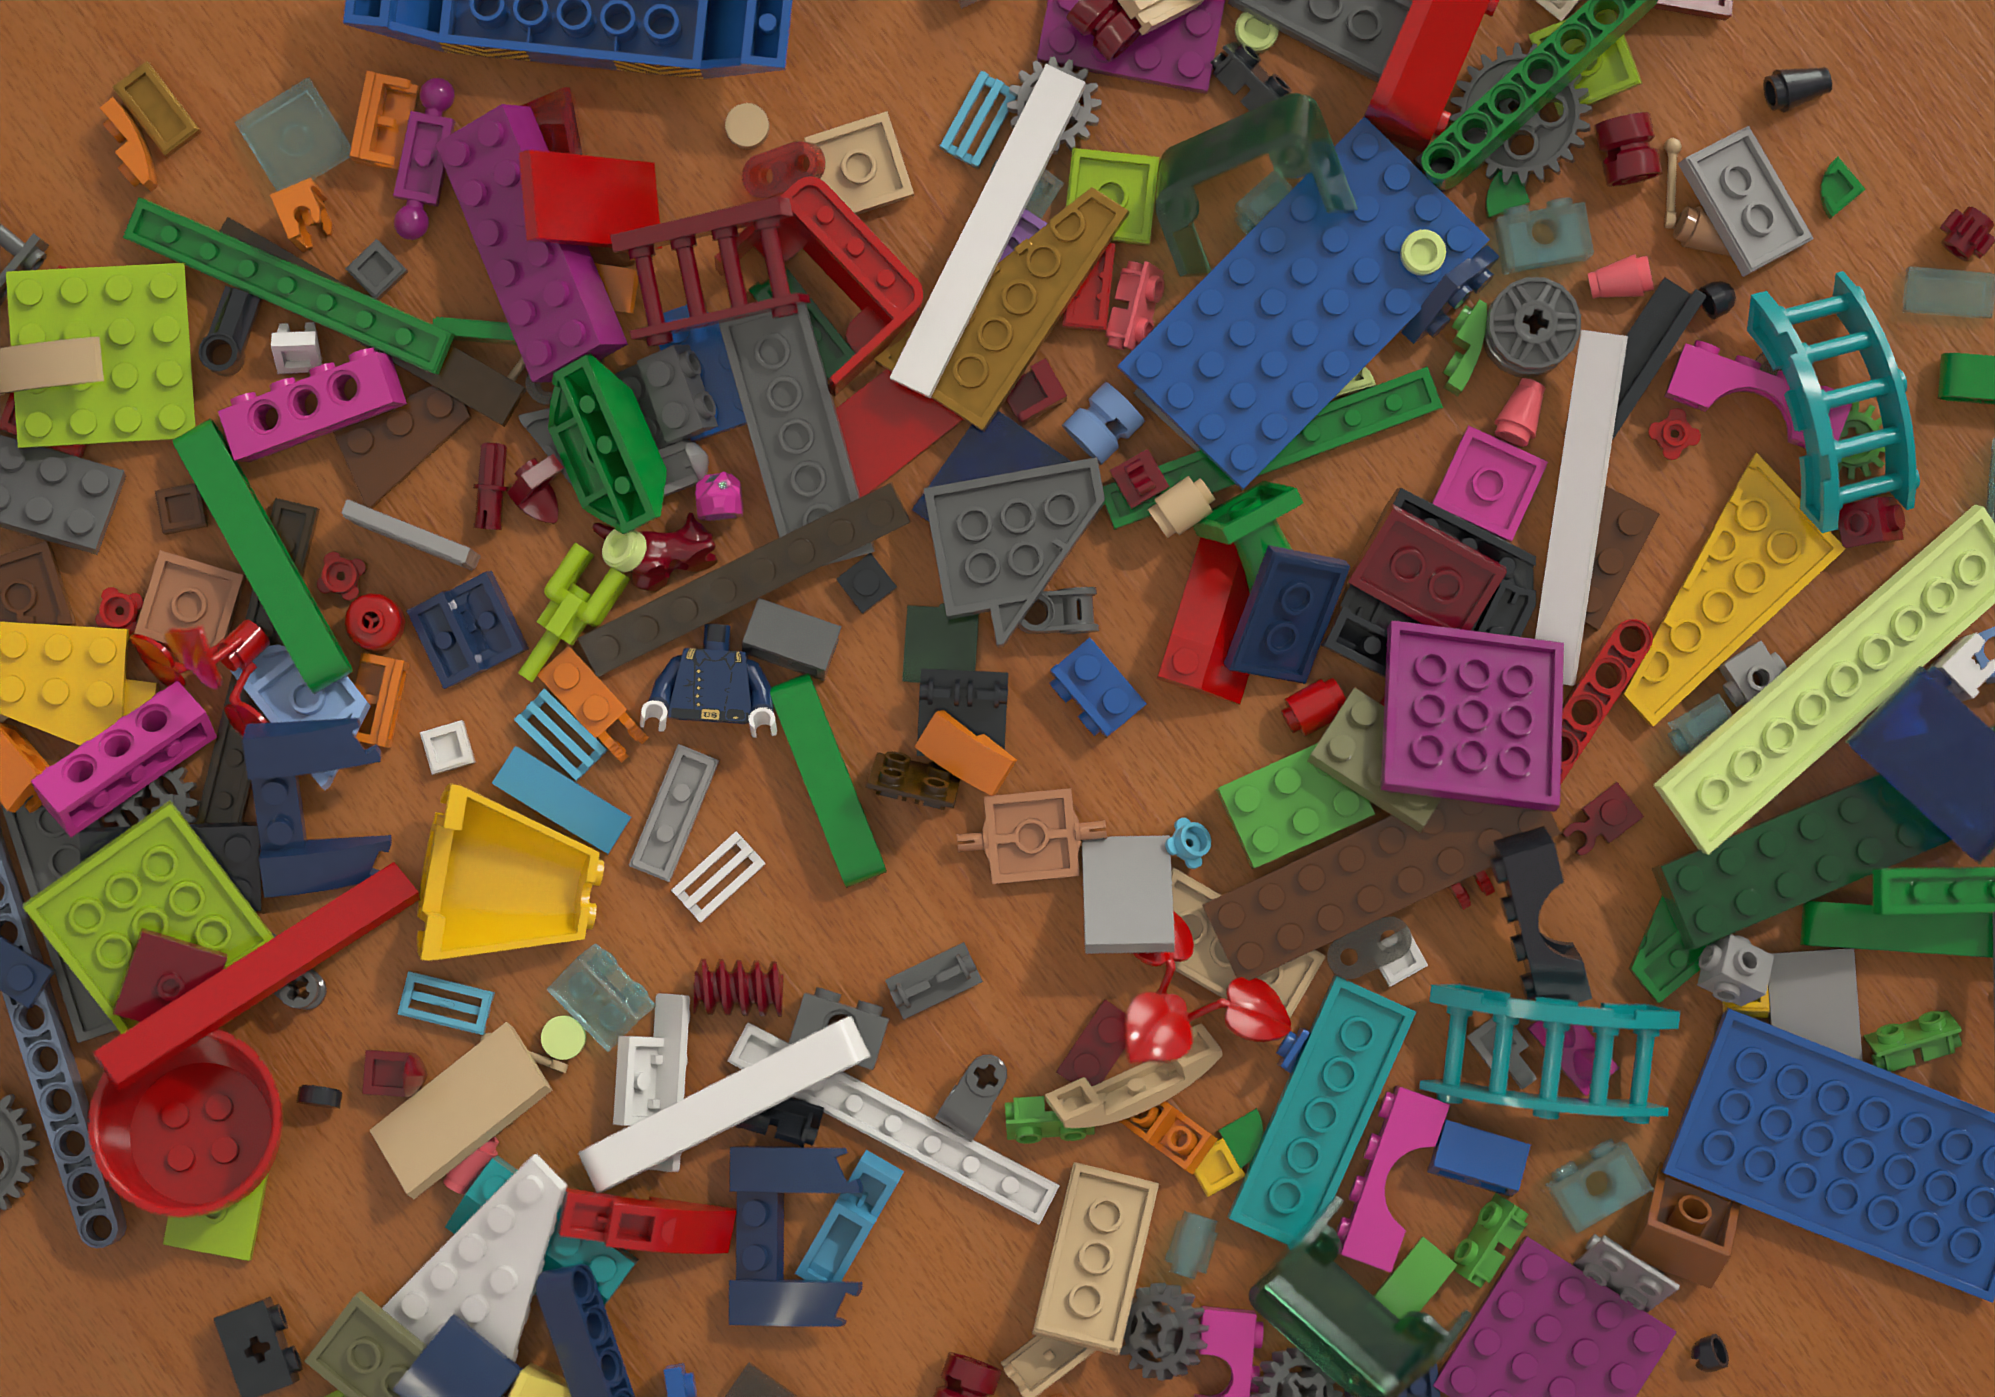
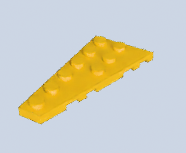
[1622,452,1846,727]
[0,621,129,746]

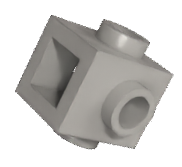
[1718,641,1787,707]
[1697,934,1774,1006]

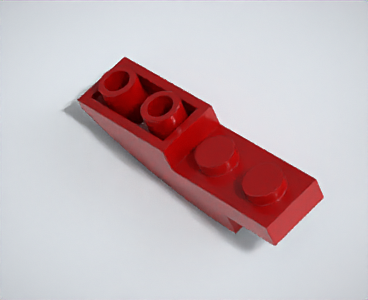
[557,1188,737,1254]

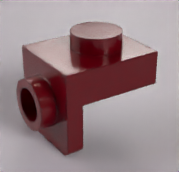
[1838,497,1905,548]

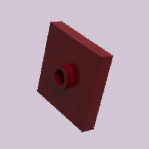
[113,928,228,1022]

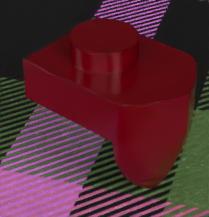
[507,454,564,524]
[362,1050,428,1097]

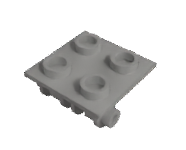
[1573,1234,1680,1312]

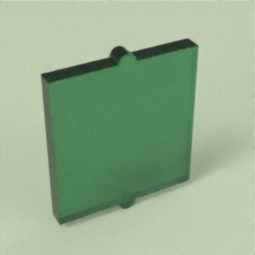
[902,603,979,683]

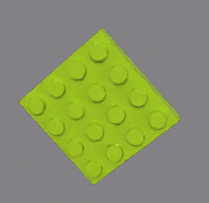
[6,263,195,448]
[23,800,274,1034]

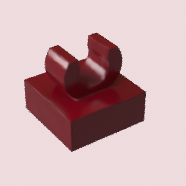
[1109,449,1169,510]

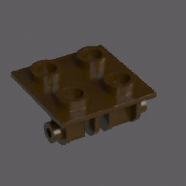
[866,751,961,810]

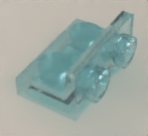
[546,944,655,1052]

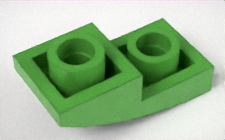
[1443,299,1487,397]
[1364,1237,1457,1336]

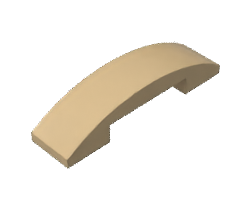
[0,337,104,396]
[1045,1023,1223,1128]

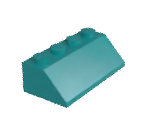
[445,1156,639,1306]

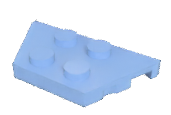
[230,644,371,791]

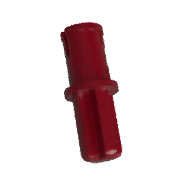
[473,442,509,530]

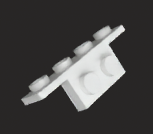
[613,993,690,1172]

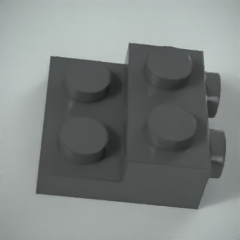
[614,344,718,450]

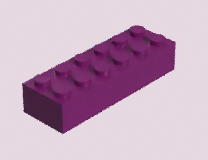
[435,104,628,382]

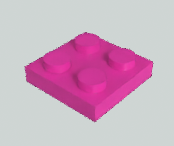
[1432,425,1548,543]

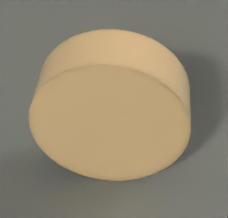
[725,103,770,149]

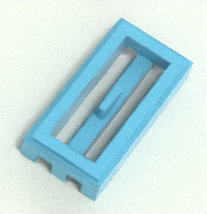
[940,70,1017,169]
[514,688,608,781]
[398,971,495,1035]

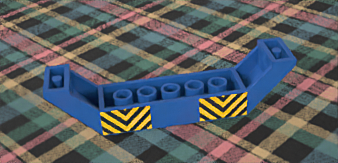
[343,0,793,79]

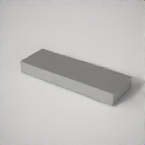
[629,744,720,882]

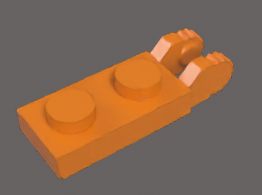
[537,645,649,763]

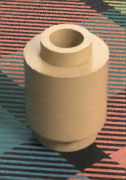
[1148,476,1216,538]

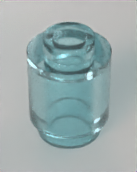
[1164,1211,1219,1279]

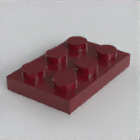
[1347,504,1507,631]

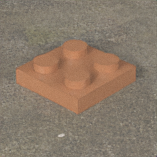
[134,550,246,648]

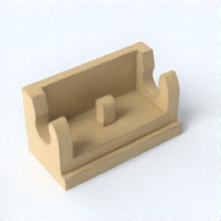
[1001,1335,1096,1397]

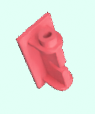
[1105,261,1165,351]

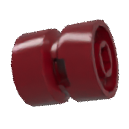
[1066,0,1142,62]
[1594,112,1663,187]
[933,1352,1002,1397]

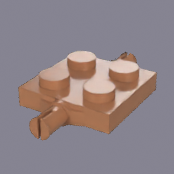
[956,788,1107,884]

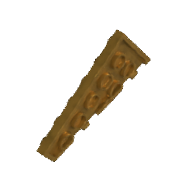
[874,187,1129,432]

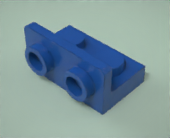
[1049,637,1147,738]

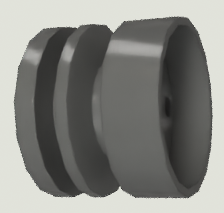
[1483,277,1581,377]

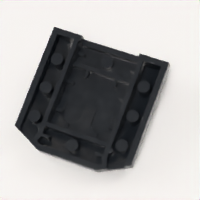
[1321,488,1536,678]

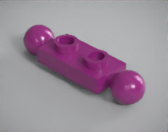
[393,78,455,240]

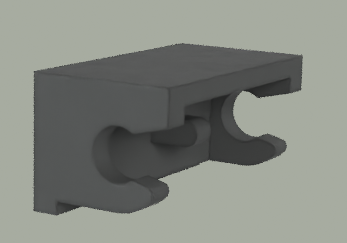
[742,598,841,681]

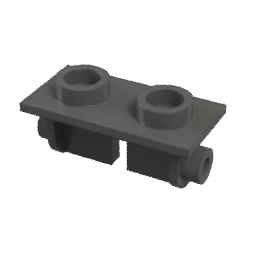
[885,942,983,1019]

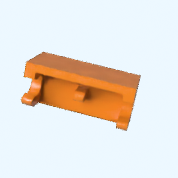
[349,71,420,171]
[270,177,333,252]
[355,652,410,749]
[0,722,50,813]

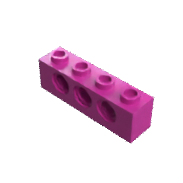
[218,348,407,462]
[31,681,217,838]

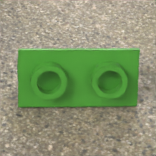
[1864,1010,1962,1072]
[1005,1096,1095,1144]
[1453,1193,1529,1288]

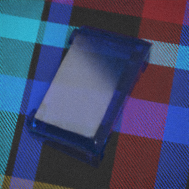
[1846,665,1995,865]

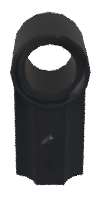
[198,286,263,377]

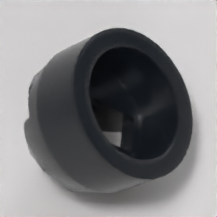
[1699,281,1736,319]
[1691,1334,1729,1372]

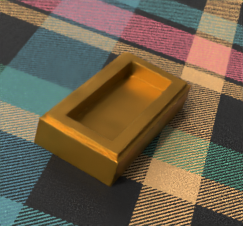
[112,61,202,158]

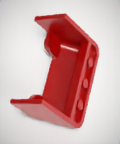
[1364,0,1499,153]
[714,176,923,396]

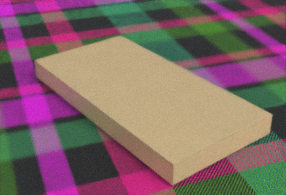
[1165,868,1326,1018]
[369,1022,552,1199]
[1032,1162,1159,1356]

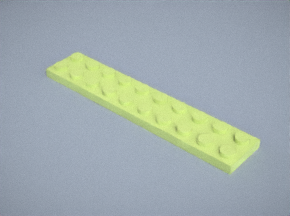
[1653,505,1995,855]

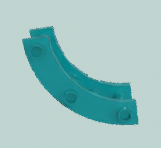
[1747,271,1920,533]
[1419,983,1681,1124]

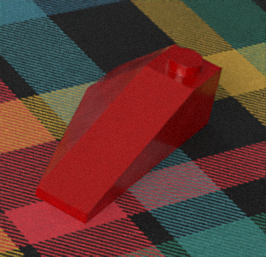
[1157,537,1250,705]

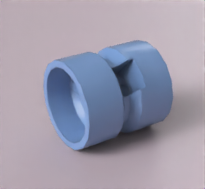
[1062,382,1145,465]

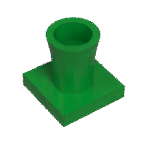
[1193,481,1304,592]

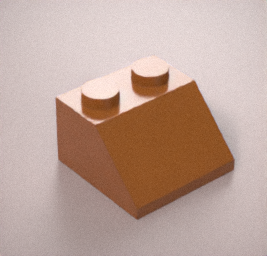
[1629,1162,1741,1289]

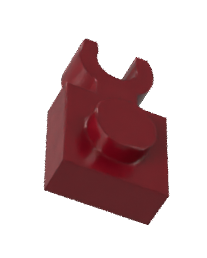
[1561,782,1644,856]

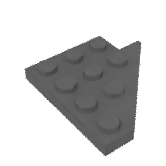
[924,457,1105,648]

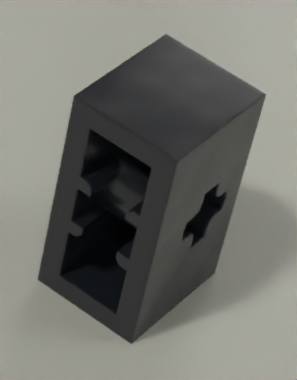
[213,1296,302,1397]

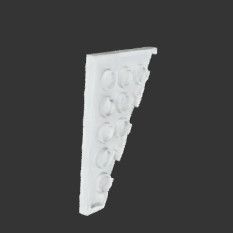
[382,1154,567,1397]

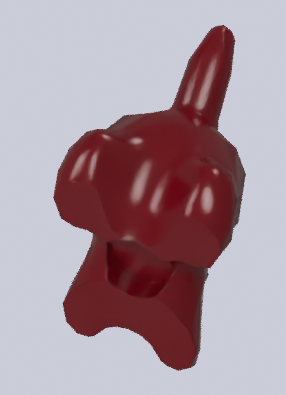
[592,512,718,592]

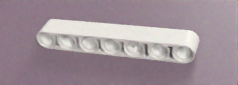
[578,1016,871,1193]

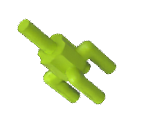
[518,542,631,682]

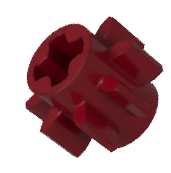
[1939,206,1995,261]

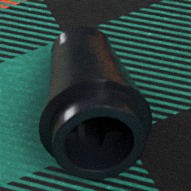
[1763,67,1832,112]

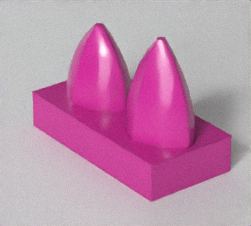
[1527,1020,1619,1096]

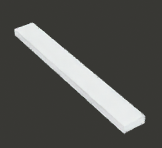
[890,64,1086,398]
[1535,330,1628,685]
[727,1022,1060,1225]

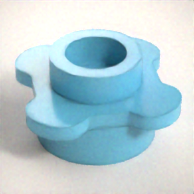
[1165,818,1211,869]

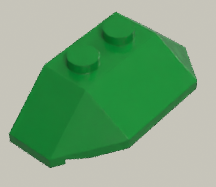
[548,354,667,534]

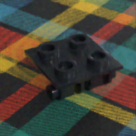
[917,668,1009,756]

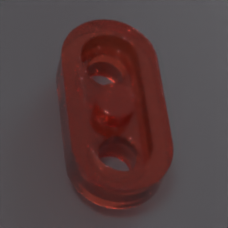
[742,141,826,198]

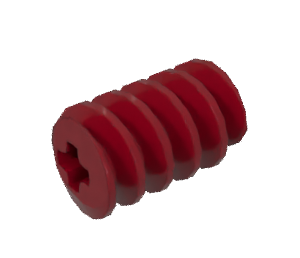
[693,958,784,1017]

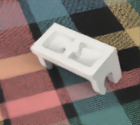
[1924,633,1995,703]

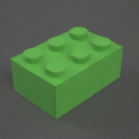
[1216,743,1375,869]

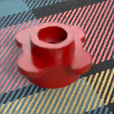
[1648,408,1701,460]
[317,552,366,601]
[95,587,144,635]

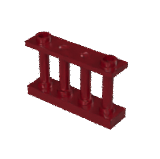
[610,196,811,347]

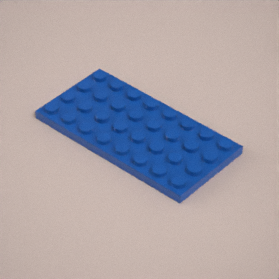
[1117,116,1490,490]
[1661,1008,1995,1303]

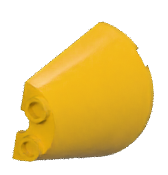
[416,784,604,961]

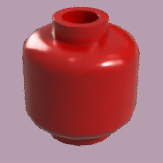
[344,593,405,652]

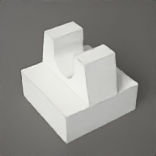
[271,322,322,374]

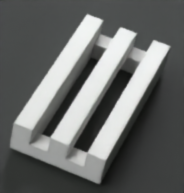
[671,831,766,923]

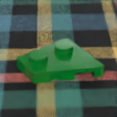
[1629,895,1720,1003]

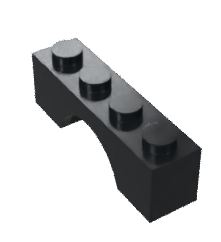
[1490,826,1593,1003]

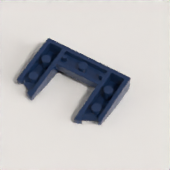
[242,718,392,898]
[729,1145,863,1327]

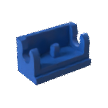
[1427,1120,1531,1197]

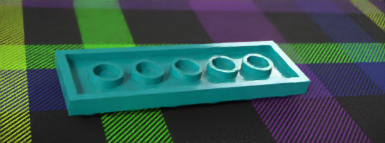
[1227,975,1416,1254]

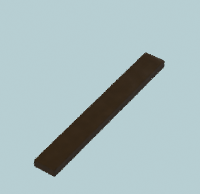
[219,217,527,427]
[195,498,320,824]

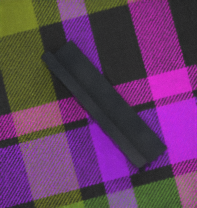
[1612,277,1707,441]

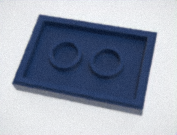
[1224,545,1351,684]

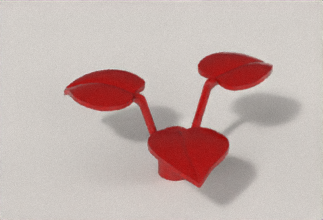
[129,619,270,739]
[1125,911,1292,1064]

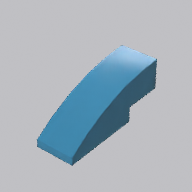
[492,746,632,854]
[795,1150,904,1281]

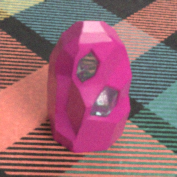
[695,472,743,520]

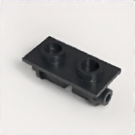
[1211,41,1296,126]
[736,1098,825,1147]

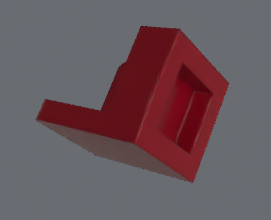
[1006,358,1067,426]

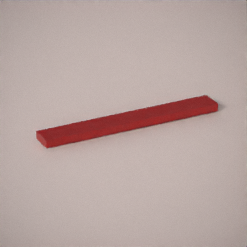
[94,862,420,1091]

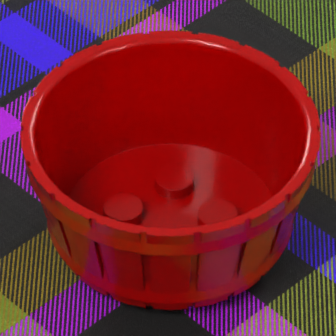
[88,1029,283,1218]

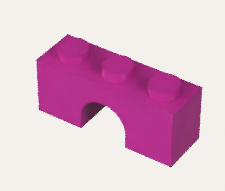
[1194,1306,1264,1397]

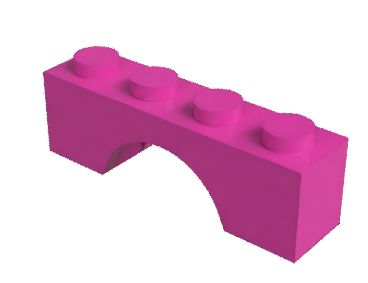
[1664,340,1852,449]
[1334,1085,1450,1272]

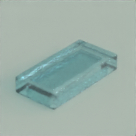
[1903,266,1995,319]

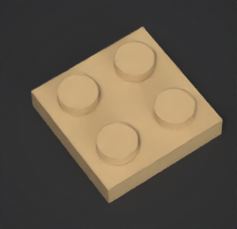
[804,111,914,215]

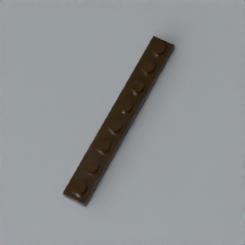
[578,482,911,677]

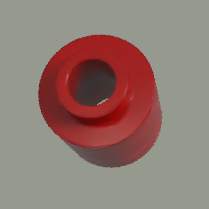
[1281,677,1346,737]

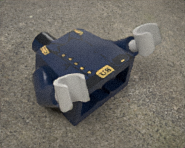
[640,624,777,738]

